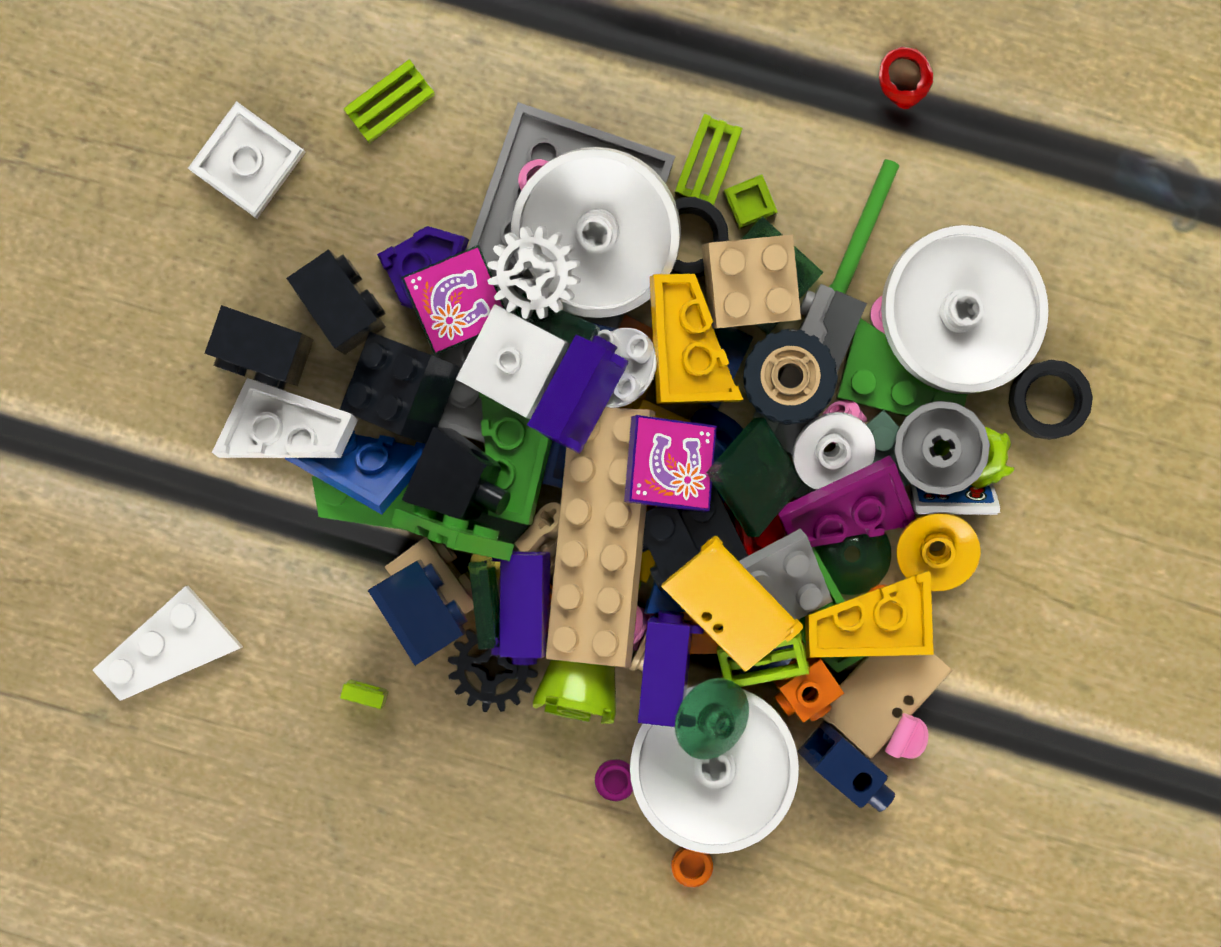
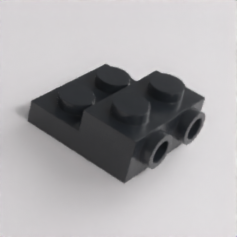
[642,482,749,591]

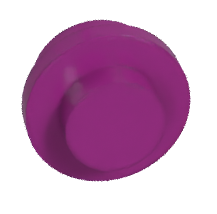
[595,759,633,801]

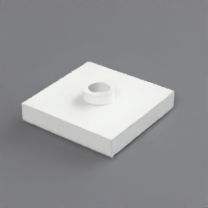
[188,101,306,219]
[456,304,570,419]

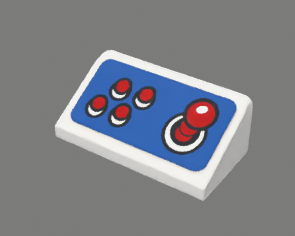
[910,484,1000,515]

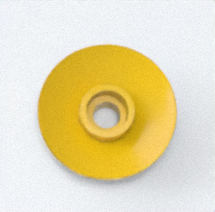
[896,513,981,591]

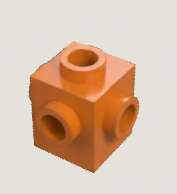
[773,657,845,723]

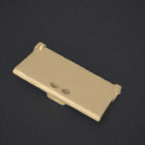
[821,654,953,759]

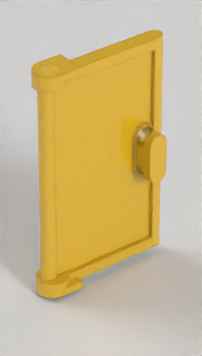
[661,536,804,672]

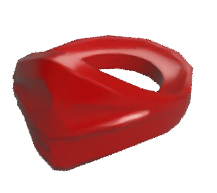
[878,46,933,110]

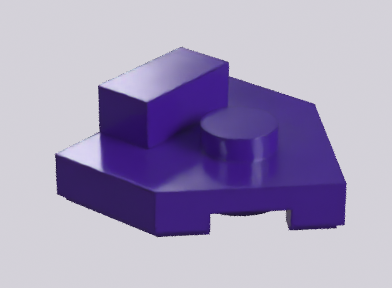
[377,226,469,311]

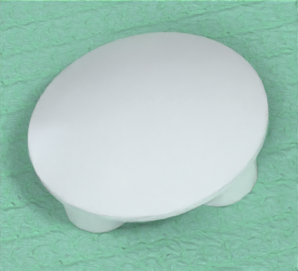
[592,328,657,408]

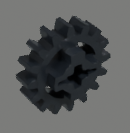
[448,621,538,712]

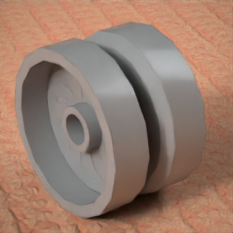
[895,401,990,495]

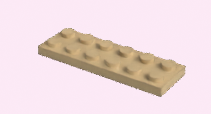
[546,407,656,668]

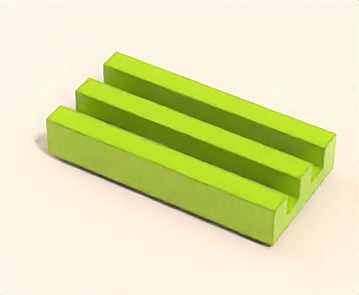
[343,59,435,144]
[674,114,743,206]
[717,631,810,690]

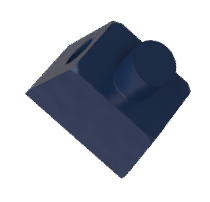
[797,720,895,812]

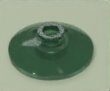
[814,531,891,595]
[675,678,749,760]

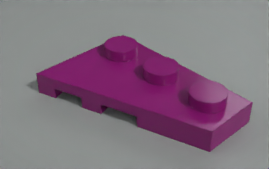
[776,456,916,547]

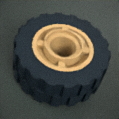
[743,329,838,425]

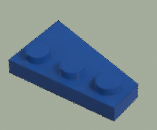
[285,430,426,515]

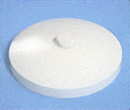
[511,147,681,318]
[881,225,1048,394]
[630,684,799,854]

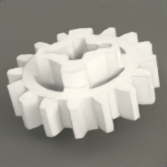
[487,226,581,319]

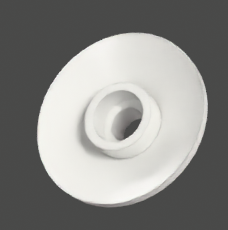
[793,412,875,490]

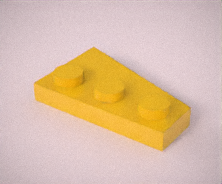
[649,274,743,404]
[805,570,934,658]

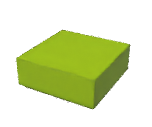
[723,174,778,230]
[340,679,389,709]

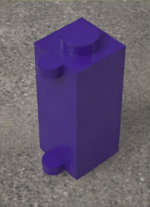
[527,335,629,454]
[491,551,550,665]
[638,611,704,728]

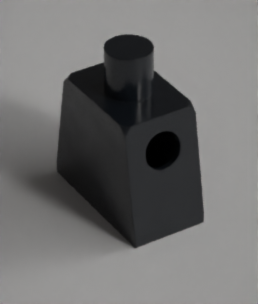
[402,427,511,520]

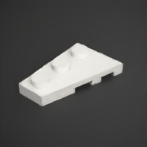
[212,378,358,458]
[93,586,243,701]

